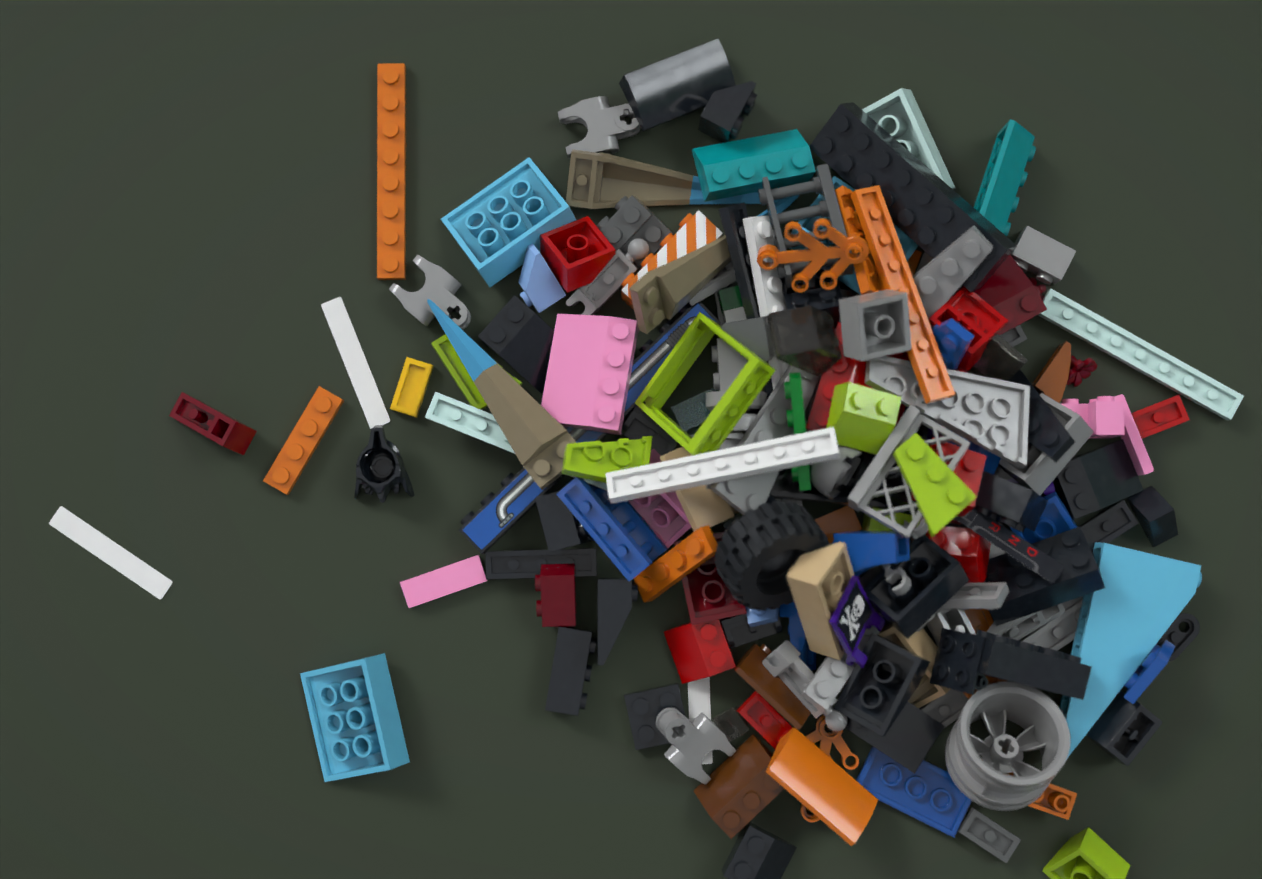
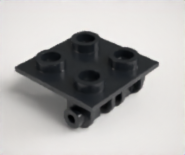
[929,628,988,695]

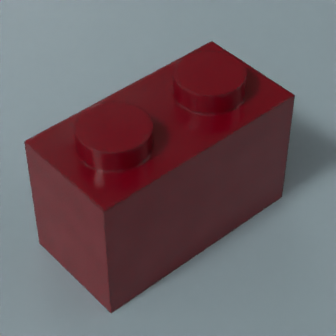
[535,564,576,627]

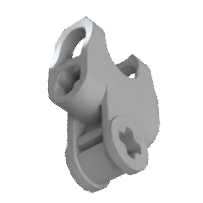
[558,96,641,159]
[389,255,471,330]
[656,707,736,785]

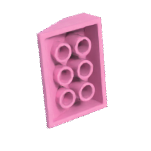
[541,314,639,435]

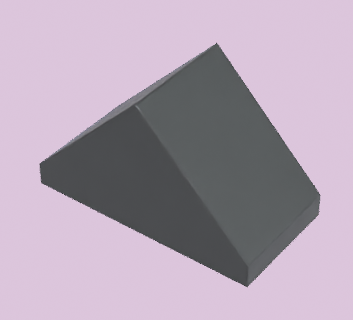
[721,316,775,362]

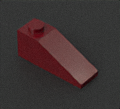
[169,392,257,455]

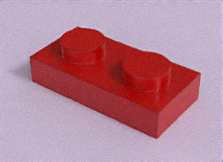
[1131,395,1190,439]
[736,691,793,749]

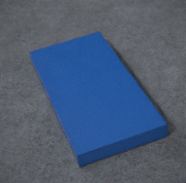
[856,746,972,838]

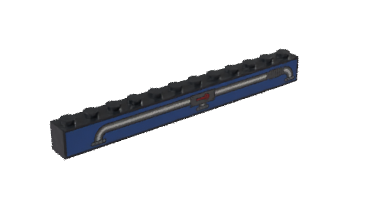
[459,302,721,554]

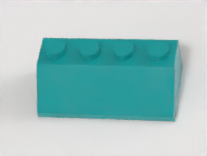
[973,119,1036,236]
[692,129,816,202]

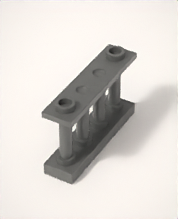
[758,164,854,288]

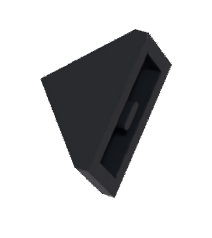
[1126,486,1178,547]

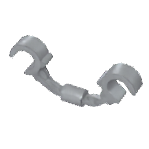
[882,512,928,595]

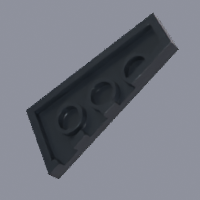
[1005,367,1075,463]

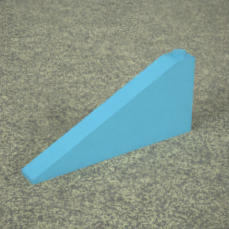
[1059,542,1202,758]

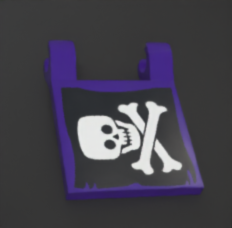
[829,576,885,668]

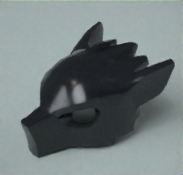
[354,425,415,503]

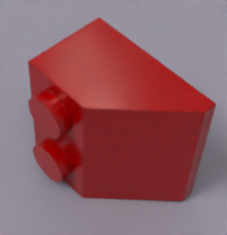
[540,216,616,293]
[926,526,991,583]
[663,619,736,684]

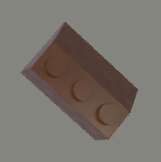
[733,643,811,730]
[693,733,785,839]

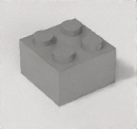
[839,289,912,361]

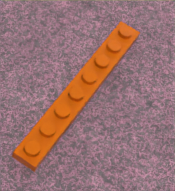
[377,63,406,280]
[850,185,956,404]

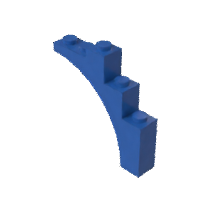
[779,531,910,671]

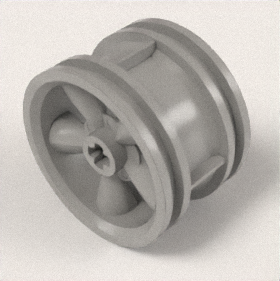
[945,681,1070,811]

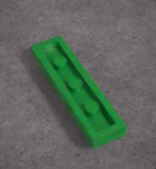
[784,372,811,491]

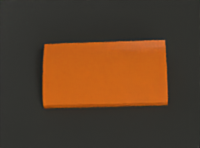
[766,727,878,846]

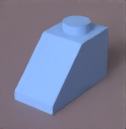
[518,243,566,313]

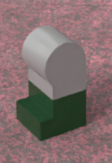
[717,286,747,323]

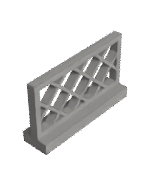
[848,405,970,539]

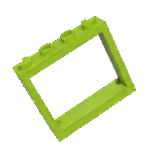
[635,312,776,455]

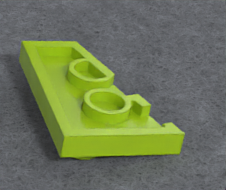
[431,334,522,410]
[893,433,976,537]
[562,436,652,483]

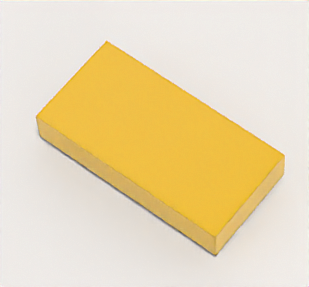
[390,357,434,418]

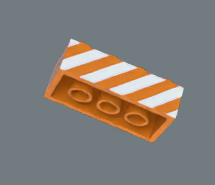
[621,210,723,310]

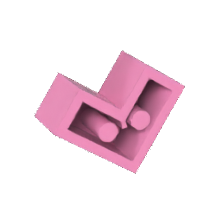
[1062,396,1125,439]

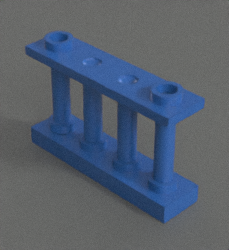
[557,477,668,582]

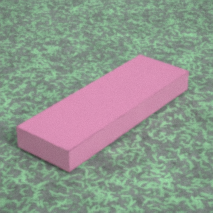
[1114,394,1154,476]
[400,555,488,608]

